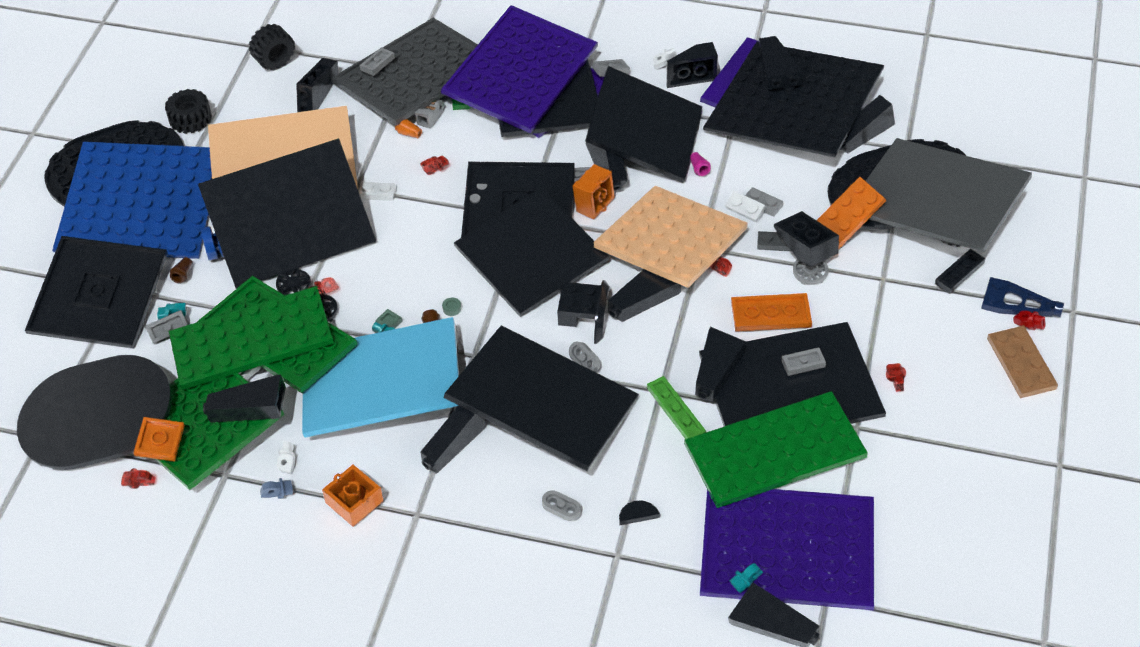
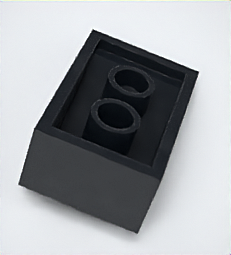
[666,42,718,88]
[773,211,839,267]

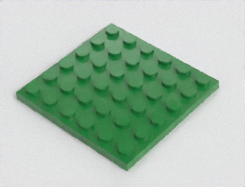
[155,373,285,491]

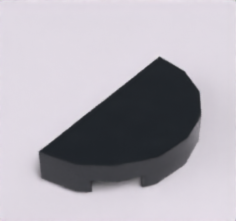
[619,500,660,526]

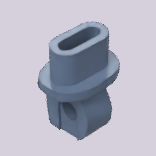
[260,478,293,499]

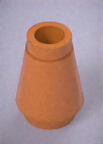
[395,119,422,139]

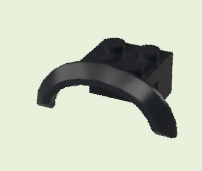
[557,280,611,344]

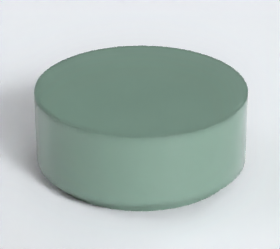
[442,297,461,316]

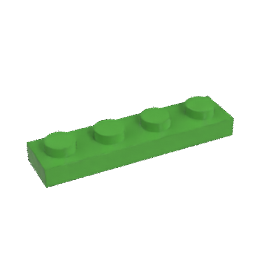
[647,376,706,439]

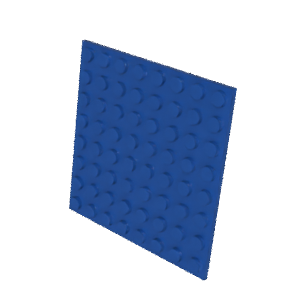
[52,142,212,259]

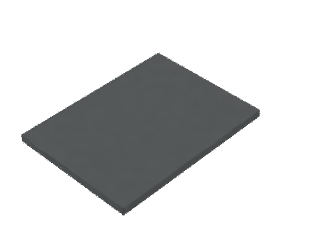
[331,17,478,126]
[866,138,1032,252]

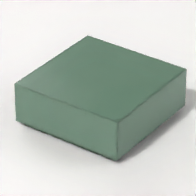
[375,309,403,328]

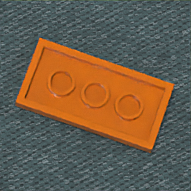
[817,177,886,250]
[731,293,812,331]

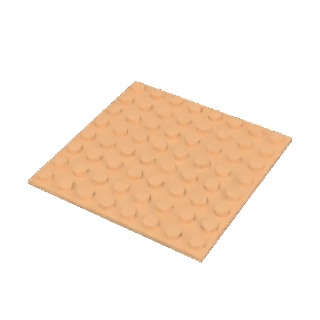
[208,106,359,192]

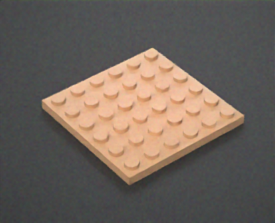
[594,186,748,288]

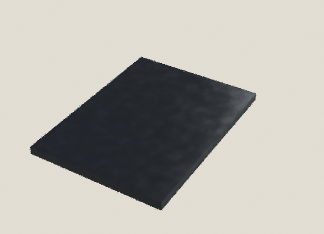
[198,138,376,289]
[699,322,886,426]
[444,325,639,472]

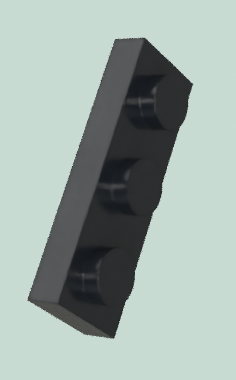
[935,248,986,294]

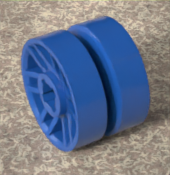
[201,226,224,261]

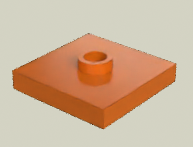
[133,417,185,461]

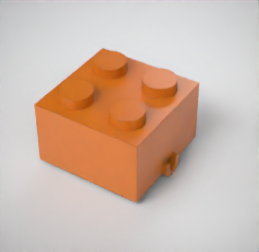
[573,164,615,219]
[322,464,383,527]

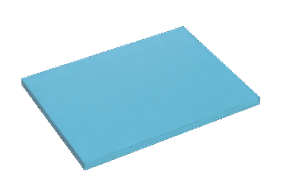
[302,317,459,438]

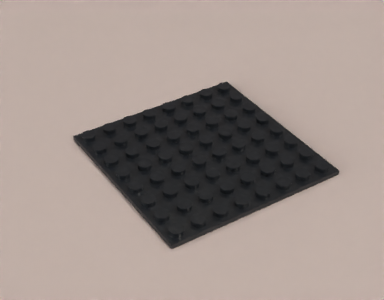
[703,41,885,157]

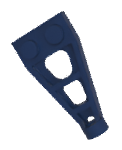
[981,277,1064,318]

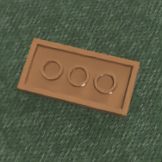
[987,325,1058,399]

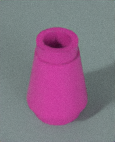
[690,152,711,176]

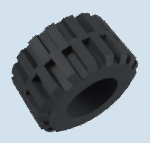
[249,24,295,70]
[165,89,212,134]

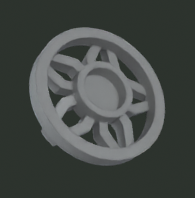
[793,259,828,285]

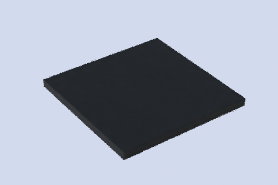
[497,60,598,137]
[585,66,703,183]
[461,161,575,237]
[454,188,609,317]
[24,236,168,349]

